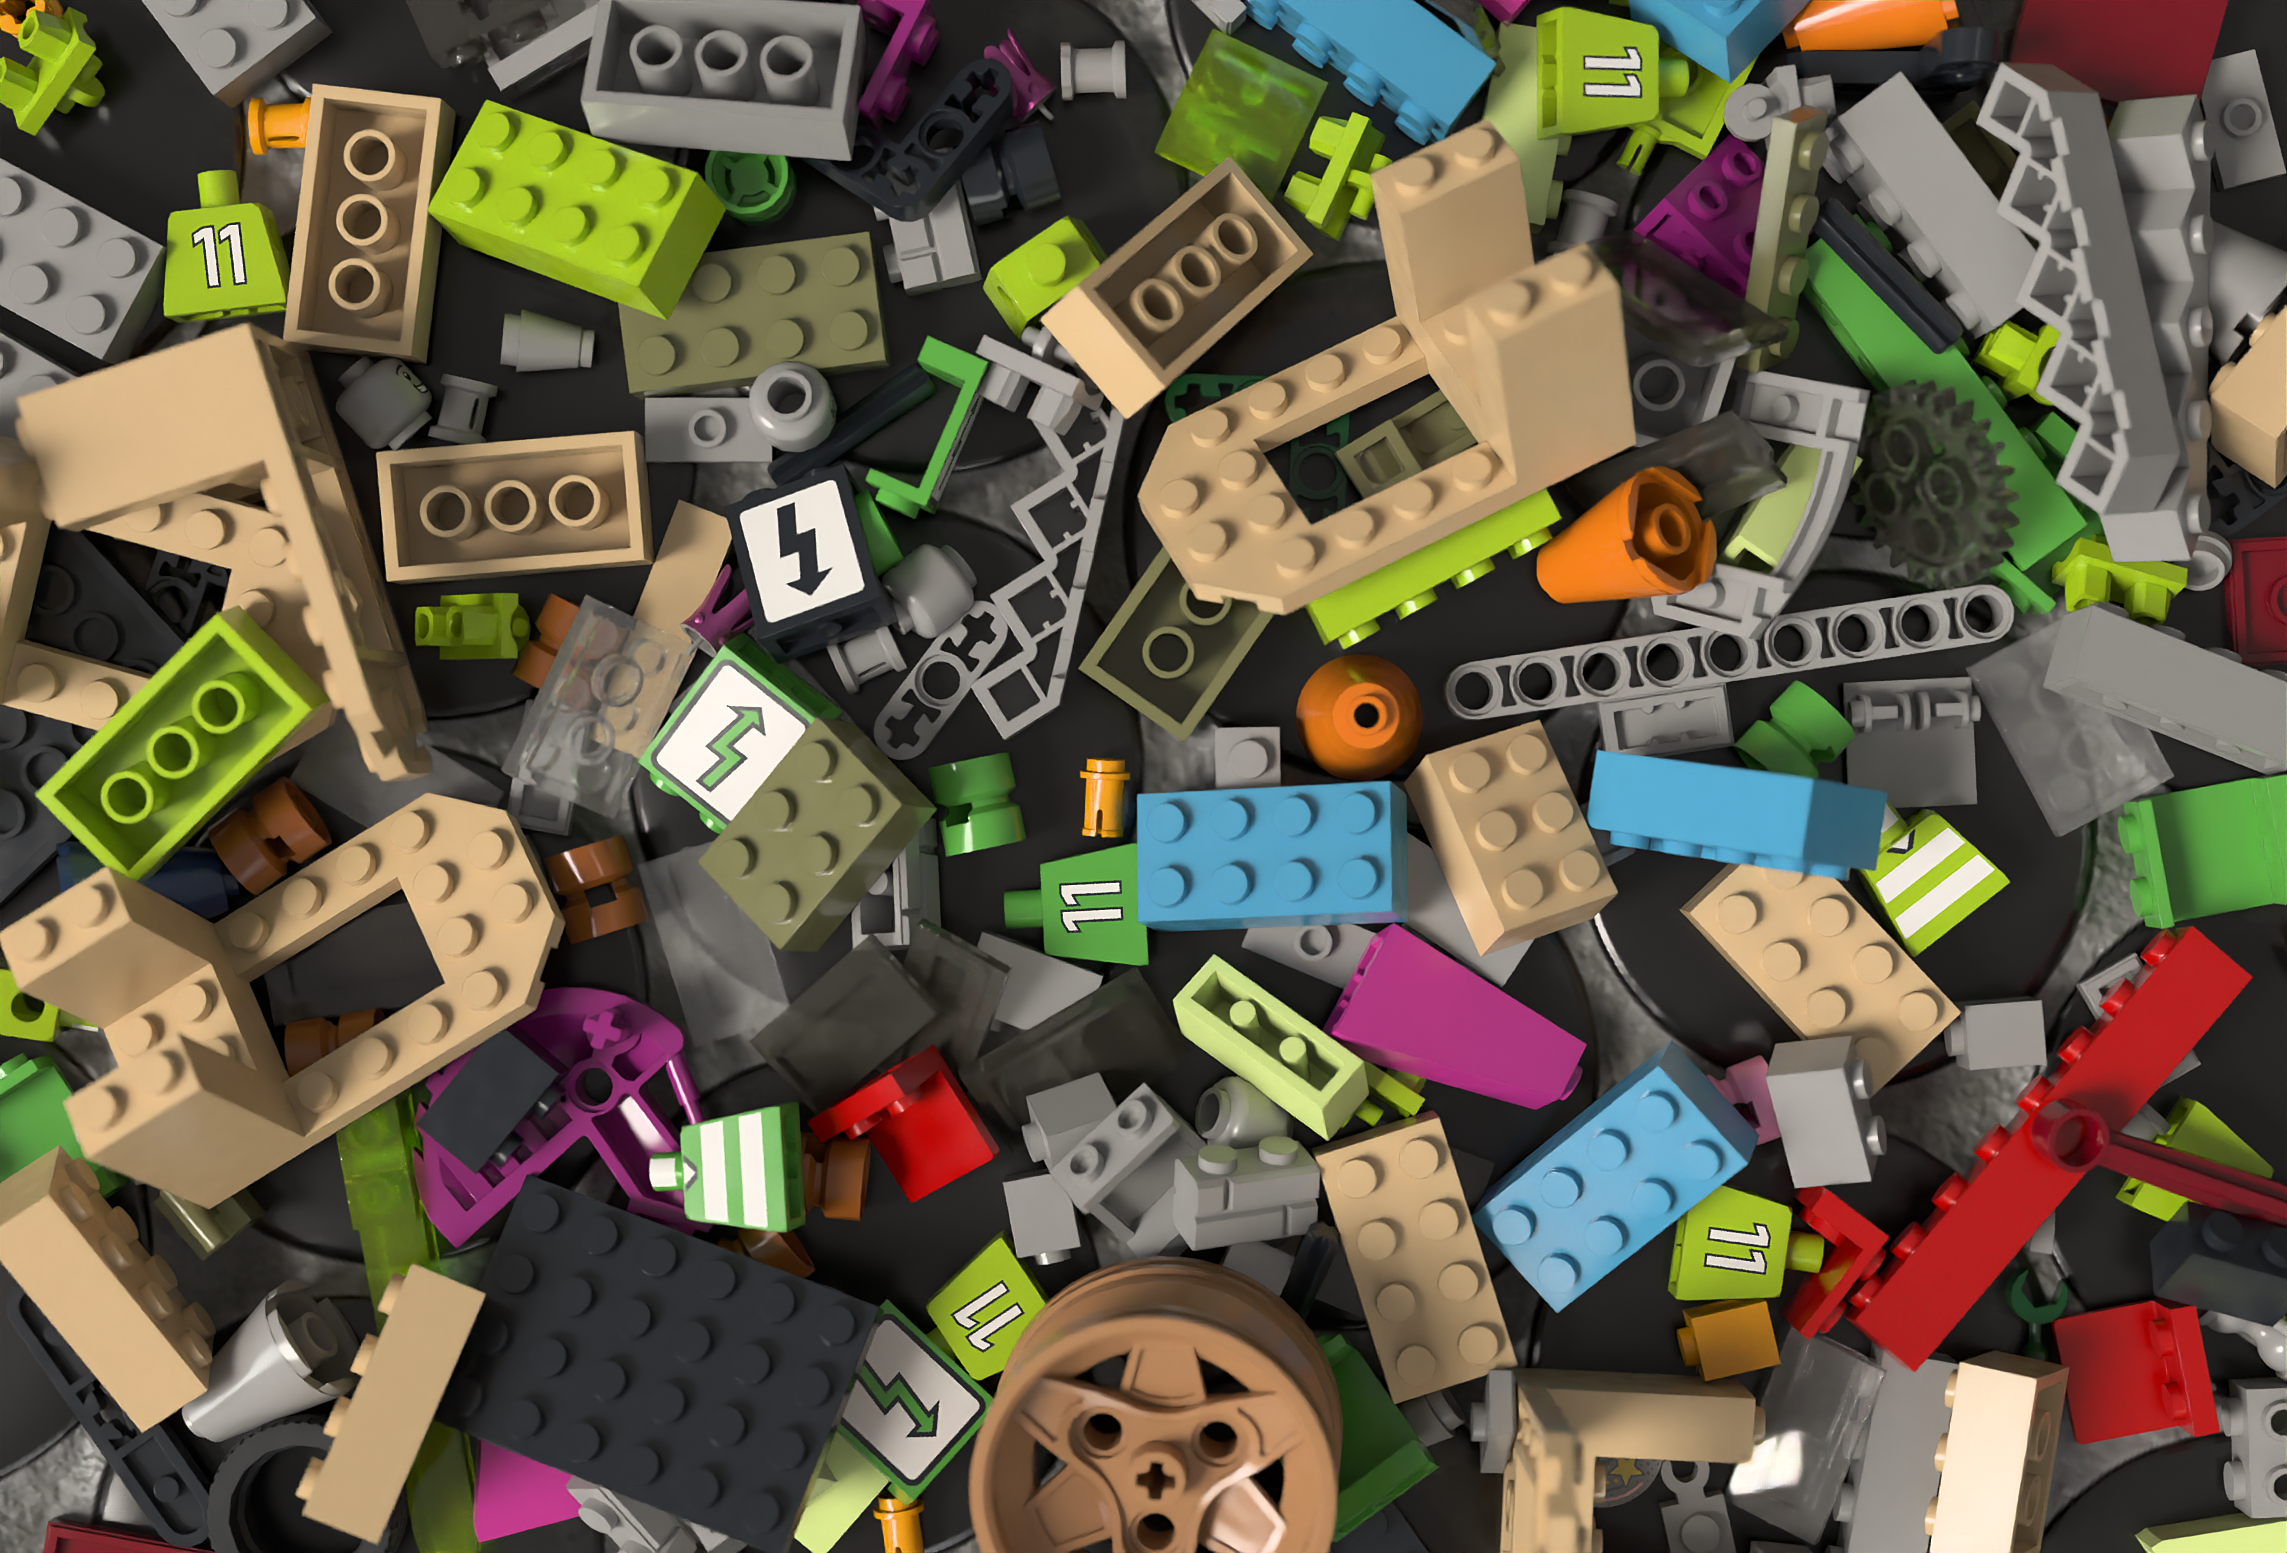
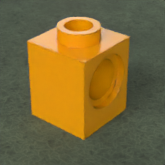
[1676,1298,1781,1381]

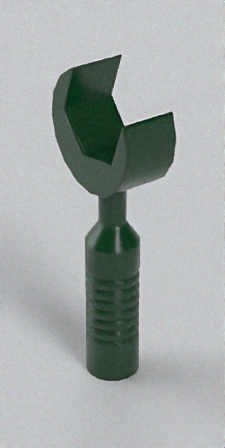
[2005,1266,2068,1362]

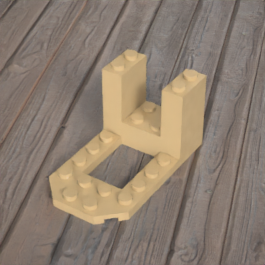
[1138,119,1636,615]
[16,323,433,782]
[0,435,364,764]
[0,792,566,1209]
[1500,1367,1765,1553]

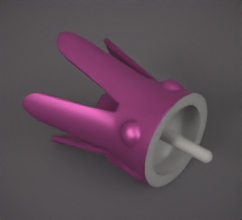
[984,27,1057,123]
[680,564,754,657]

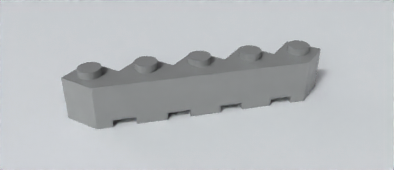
[1976,63,2180,515]
[2099,95,2215,562]
[970,367,1126,740]

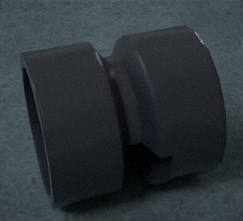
[953,120,1062,227]

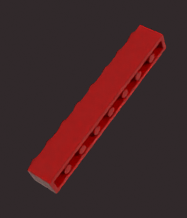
[1844,926,2253,1372]

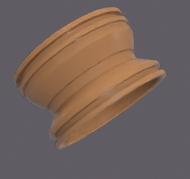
[970,1256,1343,1553]

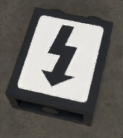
[724,463,898,664]

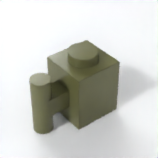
[153,1188,266,1261]

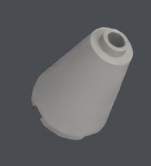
[2208,220,2287,367]
[182,1279,362,1442]

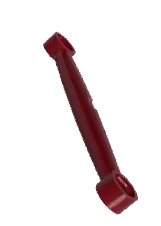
[2031,1099,2287,1228]

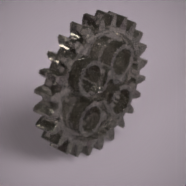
[1851,380,2020,590]

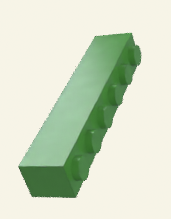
[1802,213,2088,572]

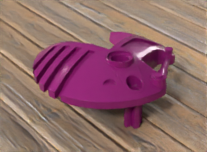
[413,987,715,1249]

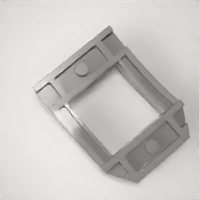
[1651,366,1870,640]

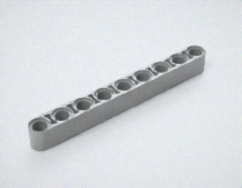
[1442,585,2014,720]

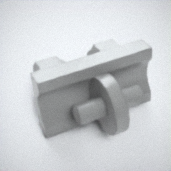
[1723,65,1836,151]
[976,326,1105,436]

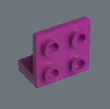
[854,0,940,132]
[1628,134,1813,326]

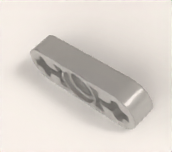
[874,600,1009,760]

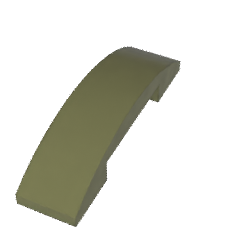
[1334,389,1478,500]

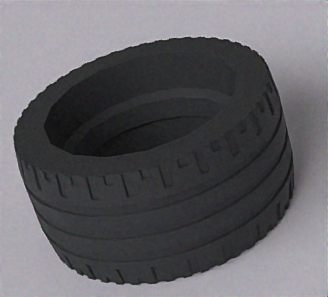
[206,1407,411,1553]

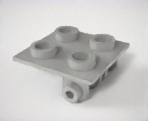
[1843,677,1981,808]

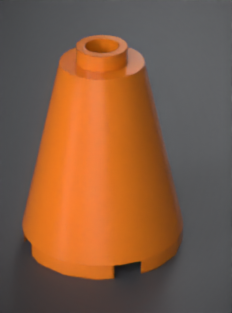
[1782,0,1961,51]
[1537,466,1717,604]
[1296,654,1423,781]

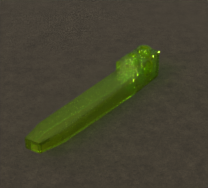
[336,1087,481,1553]

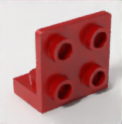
[808,1044,1000,1202]
[1779,1186,1889,1340]
[2051,1297,2220,1445]

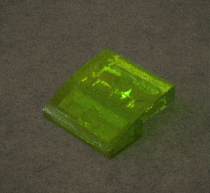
[1154,29,1328,203]

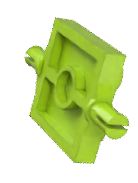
[1616,38,1759,176]

